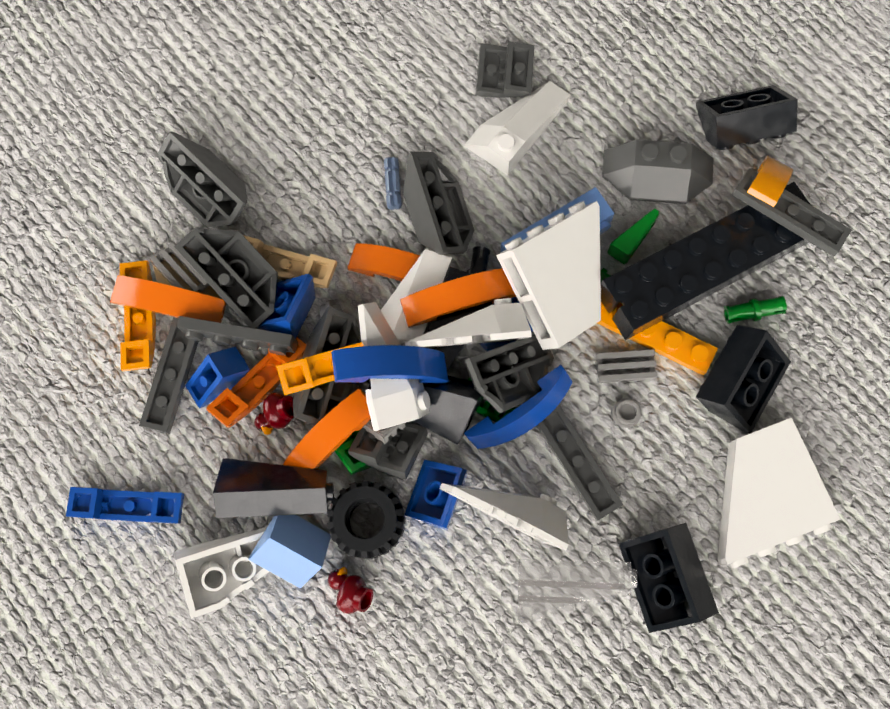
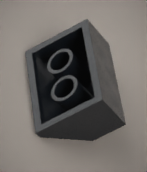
[696,85,798,150]
[696,325,791,434]
[618,523,719,633]

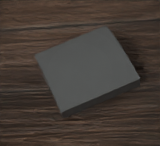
[475,41,535,98]
[348,420,428,480]

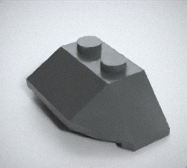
[158,132,247,227]
[602,139,714,204]
[403,151,474,255]
[174,227,278,329]
[292,306,361,425]
[464,335,554,413]

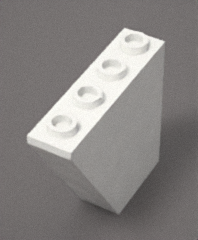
[496,201,601,350]
[717,418,841,568]

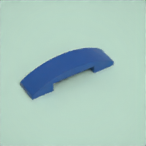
[331,345,448,383]
[464,365,573,449]
[66,487,184,524]

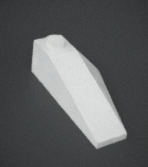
[465,81,571,176]
[381,249,453,346]
[401,298,532,348]
[358,302,430,431]
[439,483,569,550]
[173,527,270,619]

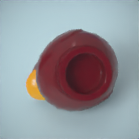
[254,392,294,435]
[328,567,373,614]

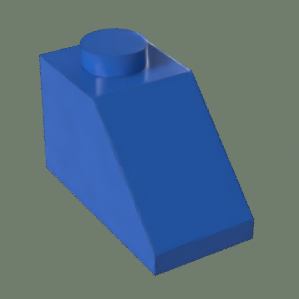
[185,346,250,409]

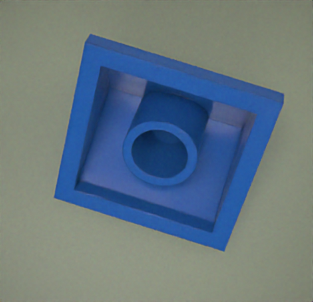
[257,273,316,339]
[404,459,467,531]

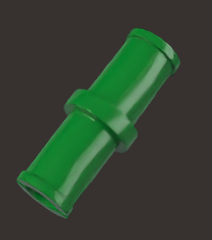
[724,296,787,324]

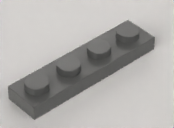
[732,168,852,257]
[177,316,298,355]
[139,317,199,434]
[537,404,623,521]

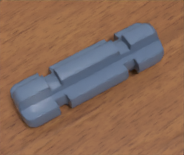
[384,157,402,210]

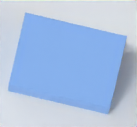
[248,515,331,588]

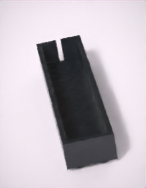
[601,182,811,340]

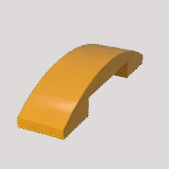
[747,155,793,207]
[119,260,156,371]
[276,342,364,395]

